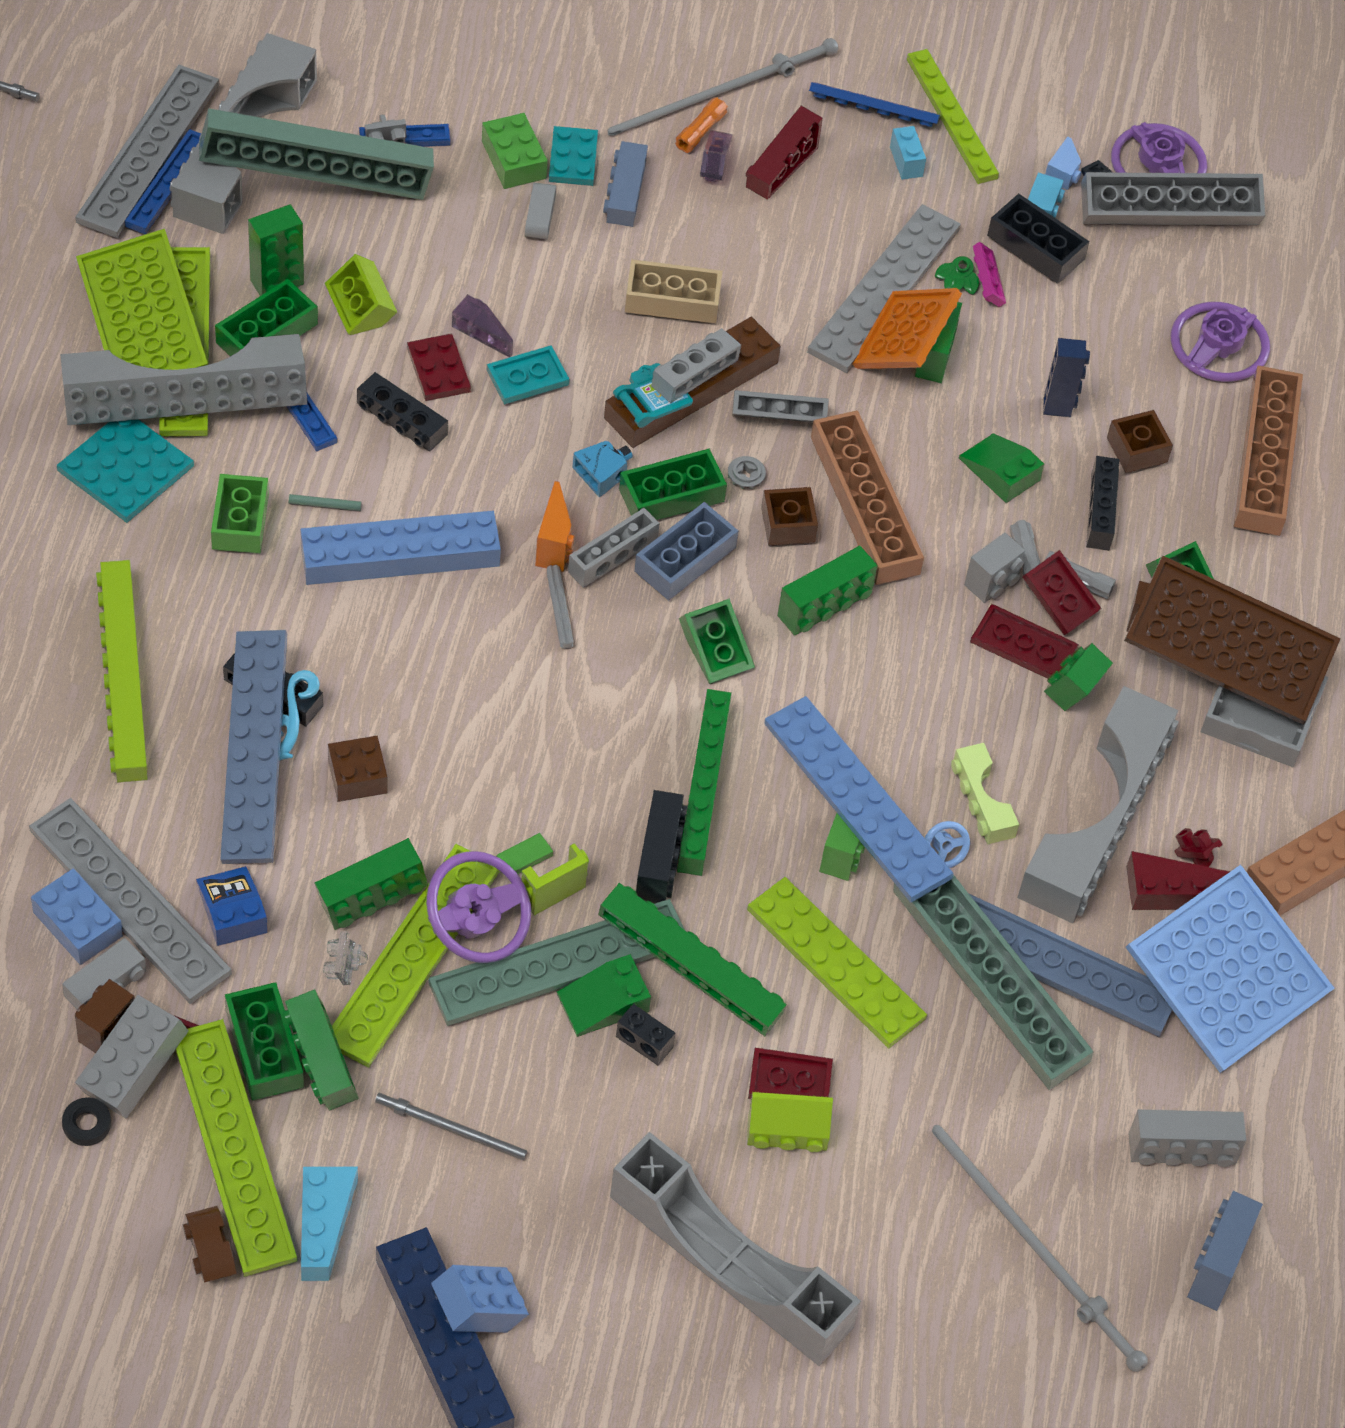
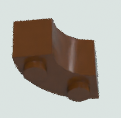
[182,1206,237,1283]

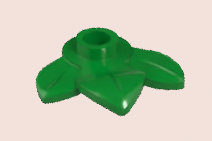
[935,256,979,295]

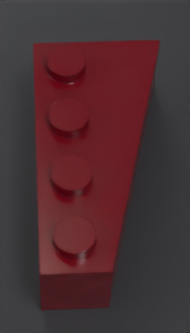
[745,105,823,200]
[1126,851,1230,910]

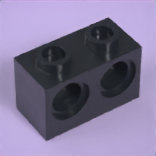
[616,1004,676,1066]

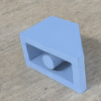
[1045,137,1082,190]

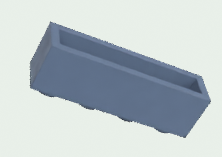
[603,141,648,227]

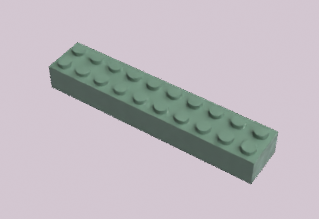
[199,108,434,200]
[893,874,1094,1090]

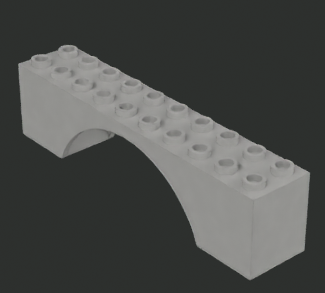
[170,33,317,234]
[60,334,307,425]
[1017,686,1179,924]
[610,1132,861,1366]

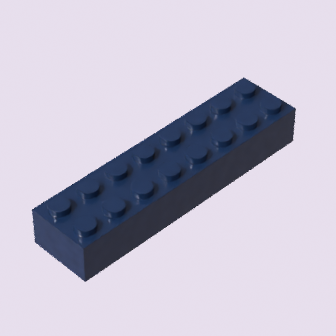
[376,1227,515,1428]

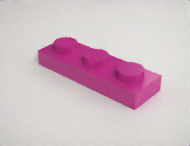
[973,241,1006,307]

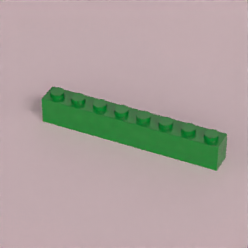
[677,689,732,876]
[598,883,787,1037]

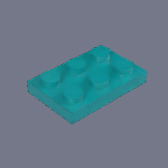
[549,126,598,186]
[486,345,570,405]

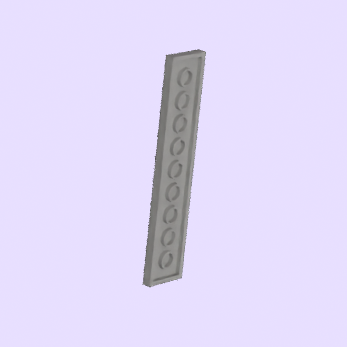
[75,65,219,238]
[807,204,961,373]
[29,798,232,1004]

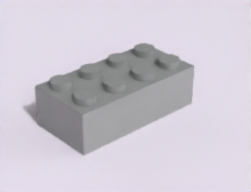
[75,995,188,1118]
[1128,1109,1246,1167]

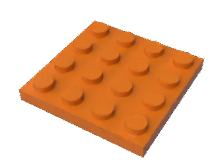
[852,288,962,369]

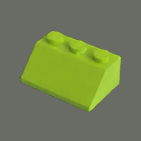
[325,254,397,335]
[747,1092,833,1152]

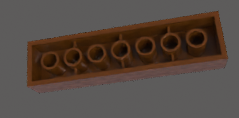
[604,316,781,448]

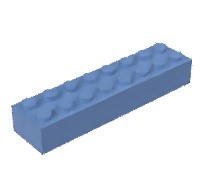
[300,510,501,585]

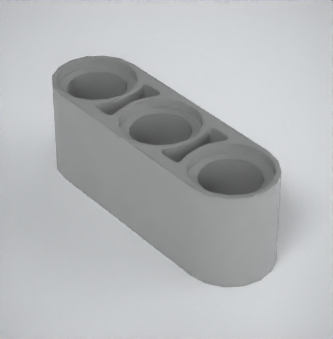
[525,182,556,240]

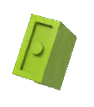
[521,843,589,916]

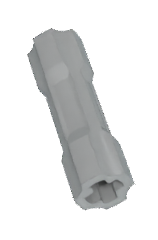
[1010,520,1040,588]
[1045,551,1116,599]

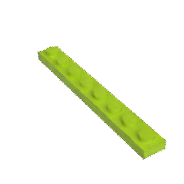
[907,49,999,184]

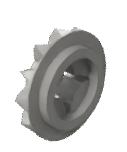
[728,456,766,490]

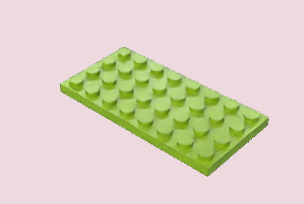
[76,229,208,370]

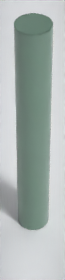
[288,494,362,511]

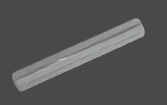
[547,565,574,649]

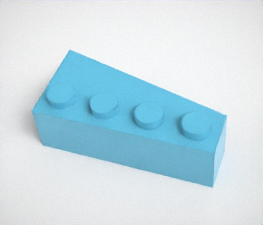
[301,1167,358,1281]

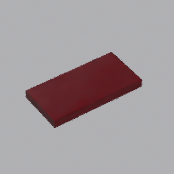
[970,603,1079,679]

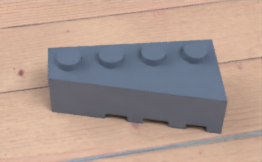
[1187,1191,1263,1311]

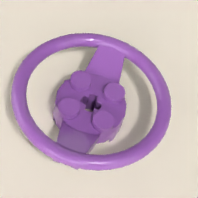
[1111,122,1207,173]
[1171,302,1270,382]
[427,851,531,963]

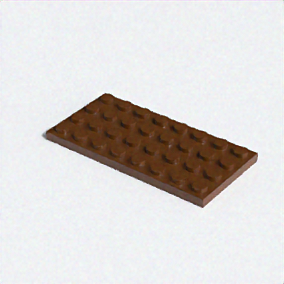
[1124,556,1341,724]

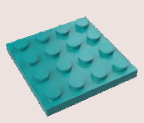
[57,419,194,523]

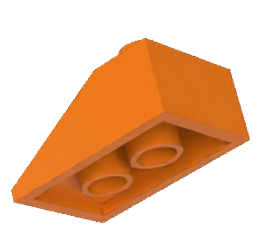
[535,481,575,572]

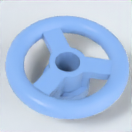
[925,821,970,868]

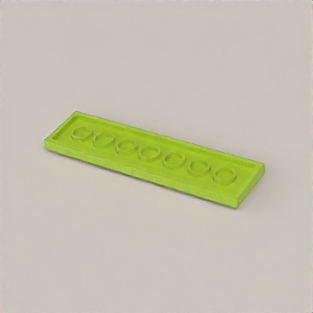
[747,877,927,1049]

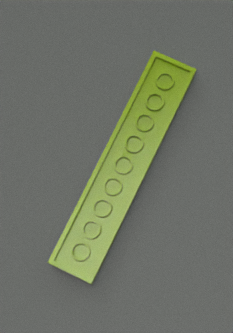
[159,247,210,436]
[332,844,500,1068]
[175,1019,297,1277]

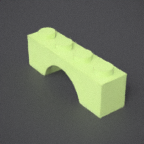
[951,743,1019,845]

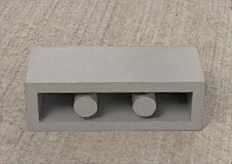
[62,938,146,1009]

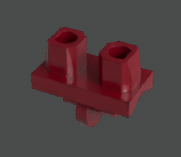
[1174,828,1223,867]

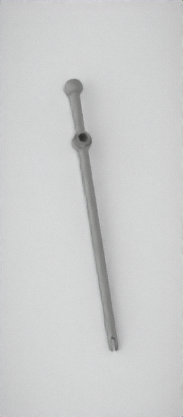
[607,38,838,136]
[932,1125,1148,1372]

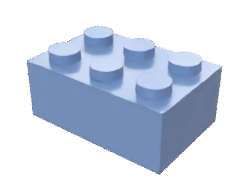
[31,868,123,965]
[431,1265,529,1333]

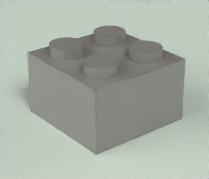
[964,533,1025,603]

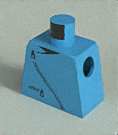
[572,441,633,497]

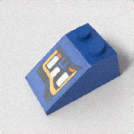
[196,866,268,946]

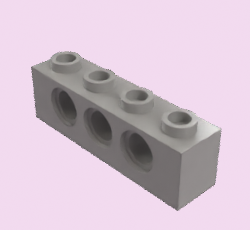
[651,328,741,403]
[732,390,829,422]
[568,508,660,588]

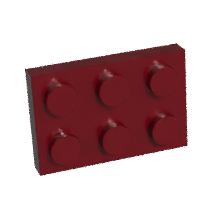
[407,333,471,401]
[1022,550,1102,636]
[748,1047,833,1099]

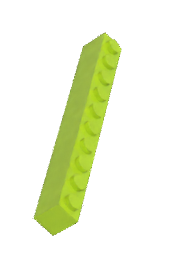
[96,560,148,783]

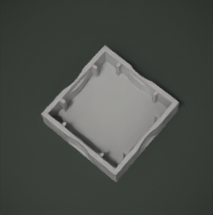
[1201,676,1328,767]

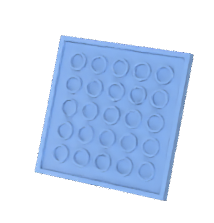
[1126,865,1335,1073]

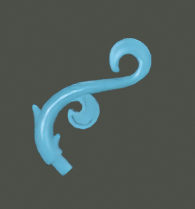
[280,670,320,760]

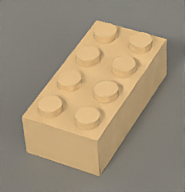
[625,259,723,324]

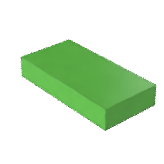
[496,833,553,874]

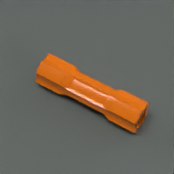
[675,97,728,153]

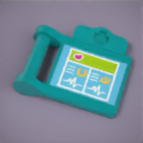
[613,363,693,428]

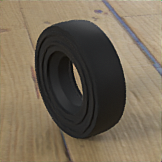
[62,1097,111,1146]

